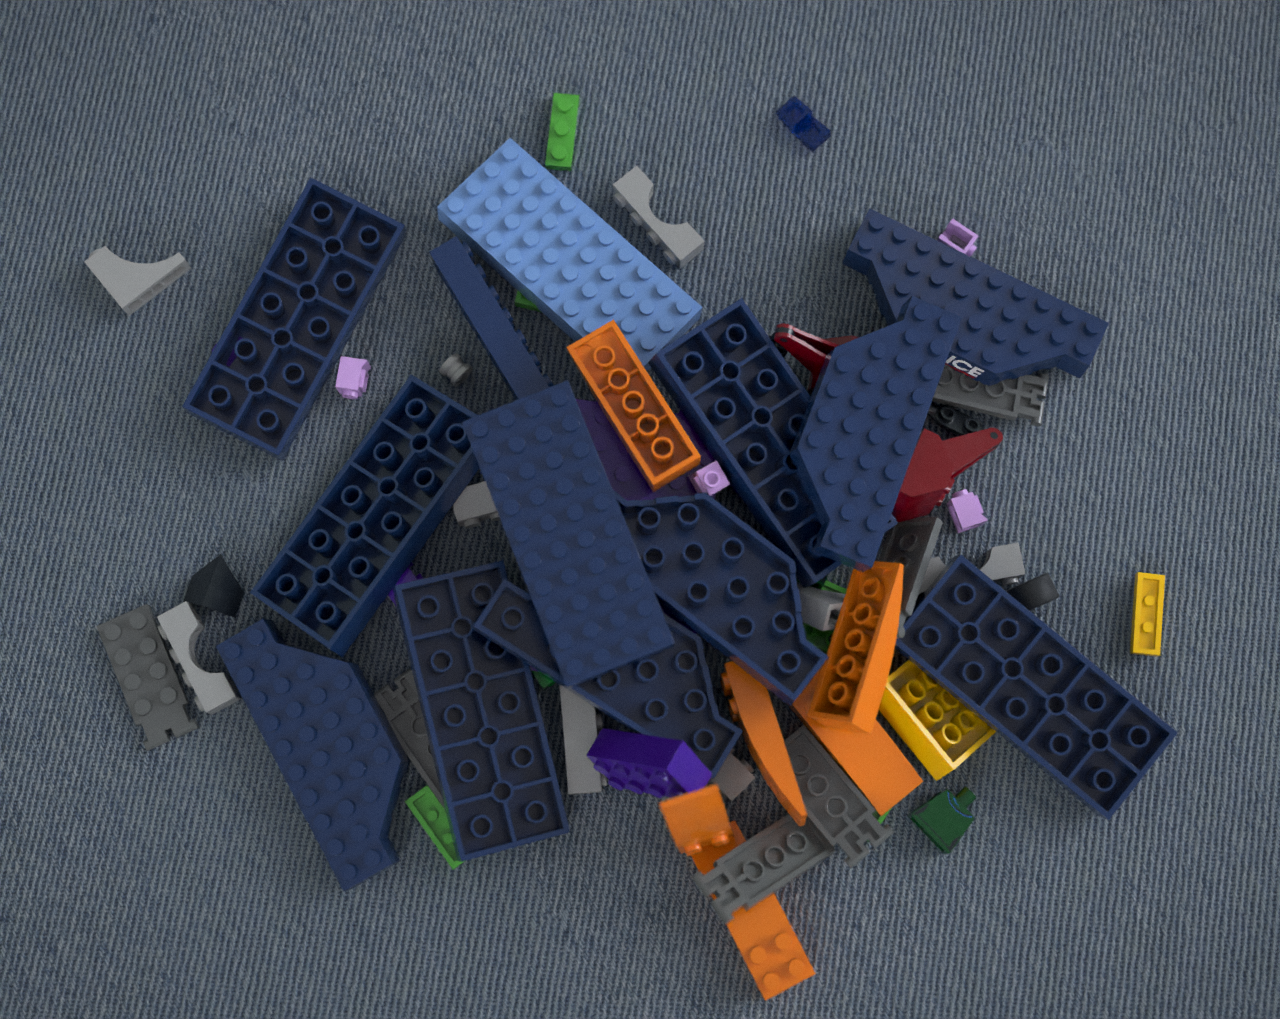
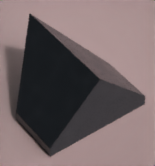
[183,554,244,618]

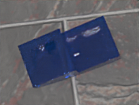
[776,96,831,153]

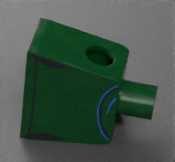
[907,786,976,854]

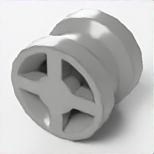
[439,353,473,387]

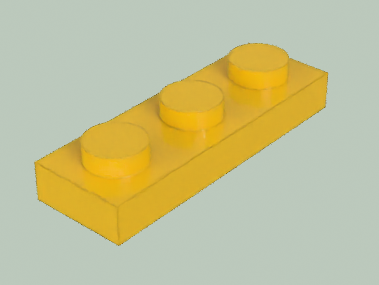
[1130,572,1165,657]

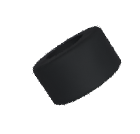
[1006,573,1059,611]

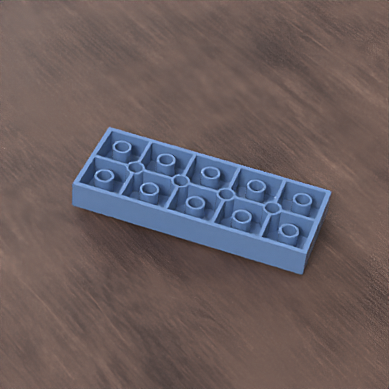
[437,138,703,371]

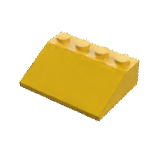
[878,660,996,781]

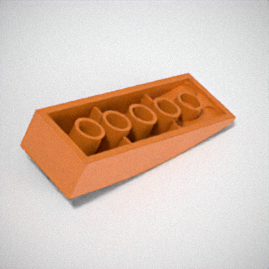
[566,319,701,492]
[807,561,904,734]
[720,661,807,827]
[787,665,923,817]
[660,784,734,856]
[691,820,816,1001]

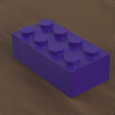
[586,728,712,798]

